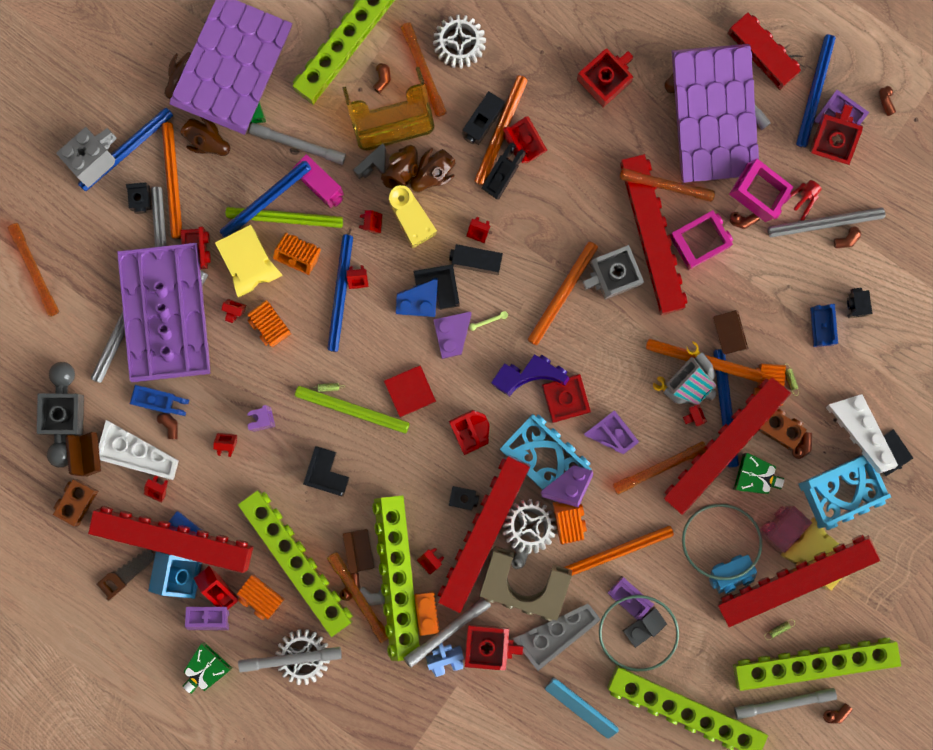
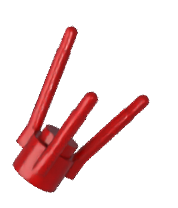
[790,180,822,221]

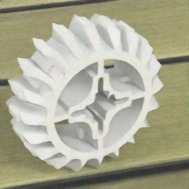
[433,15,486,69]
[502,499,557,554]
[275,629,330,685]

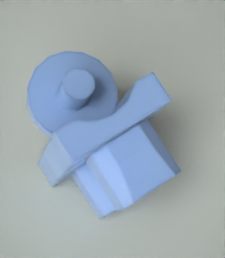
[426,643,464,677]

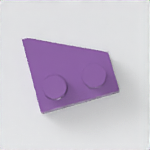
[814,90,869,124]
[434,312,472,359]
[584,410,639,454]
[541,465,593,507]

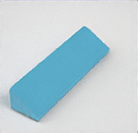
[545,677,619,739]

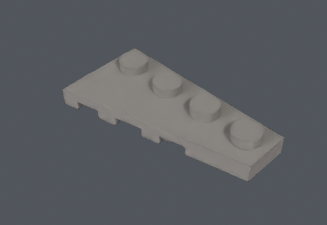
[513,604,601,671]

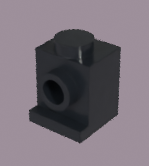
[126,182,152,214]
[847,288,873,319]
[449,486,479,511]

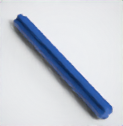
[796,34,836,148]
[78,108,173,191]
[220,161,311,238]
[327,234,353,352]
[713,349,739,468]

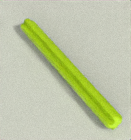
[225,207,343,228]
[295,386,410,434]

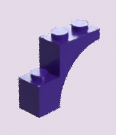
[491,354,569,397]

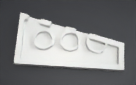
[826,394,898,474]
[99,420,179,480]

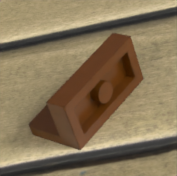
[713,310,749,355]
[65,432,101,477]
[343,529,374,574]

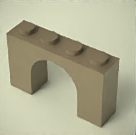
[480,546,572,621]

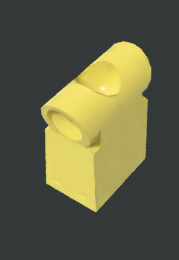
[389,185,437,249]
[215,225,283,298]
[780,517,842,591]

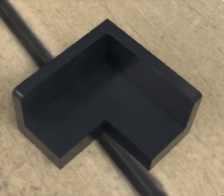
[413,264,460,310]
[303,446,350,497]

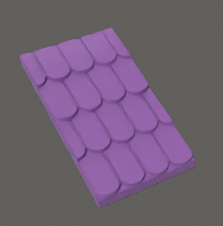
[170,0,293,135]
[672,44,759,183]
[117,243,211,382]

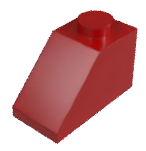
[194,566,238,610]

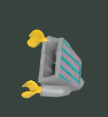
[653,341,716,405]

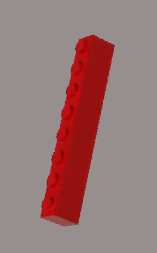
[620,154,688,315]
[664,377,791,515]
[437,455,531,613]
[88,506,254,573]
[718,535,880,627]

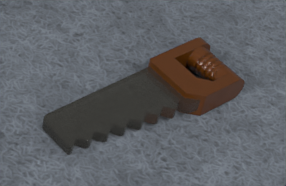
[96,549,155,601]

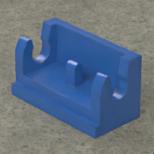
[810,304,838,347]

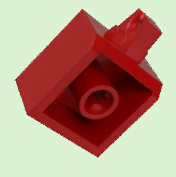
[577,48,634,108]
[809,103,863,165]
[465,624,524,670]

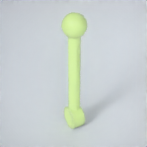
[469,311,508,331]

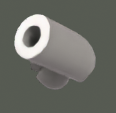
[510,542,528,569]
[357,587,385,606]

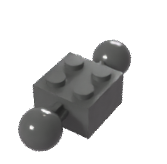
[37,362,84,468]

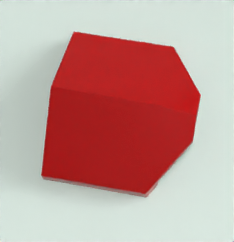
[449,410,490,455]

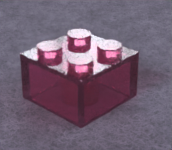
[760,506,812,553]

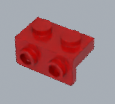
[503,116,548,163]
[181,226,211,269]

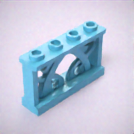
[499,414,591,502]
[798,455,891,530]

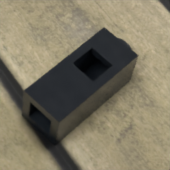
[462,91,505,145]
[449,244,503,275]

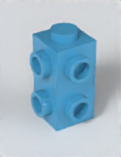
[709,555,757,594]

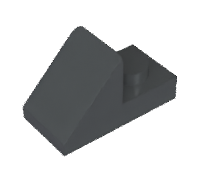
[353,143,386,179]
[623,607,667,648]

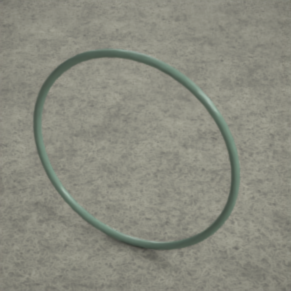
[682,504,762,580]
[599,595,679,671]

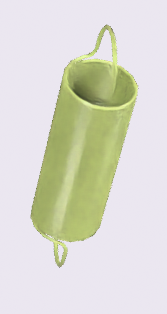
[785,364,799,396]
[313,383,345,392]
[765,619,795,640]

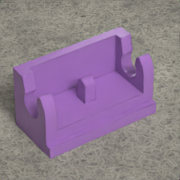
[247,405,275,432]
[607,576,654,620]
[185,607,229,630]

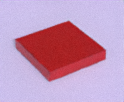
[384,365,436,418]
[542,374,591,423]

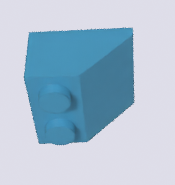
[148,551,202,599]

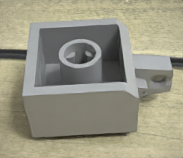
[56,127,117,188]
[582,245,644,300]

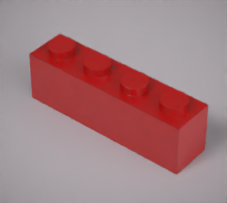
[727,13,801,90]

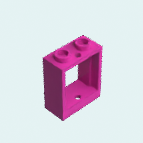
[292,154,344,209]
[729,159,793,222]
[670,210,733,270]

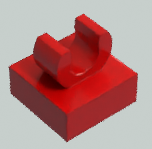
[359,210,383,234]
[466,217,491,243]
[346,265,369,289]
[221,299,247,323]
[683,404,707,426]
[213,433,237,457]
[144,476,168,503]
[417,548,444,575]

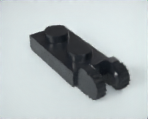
[481,143,526,199]

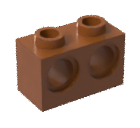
[759,408,807,451]
[53,479,99,526]

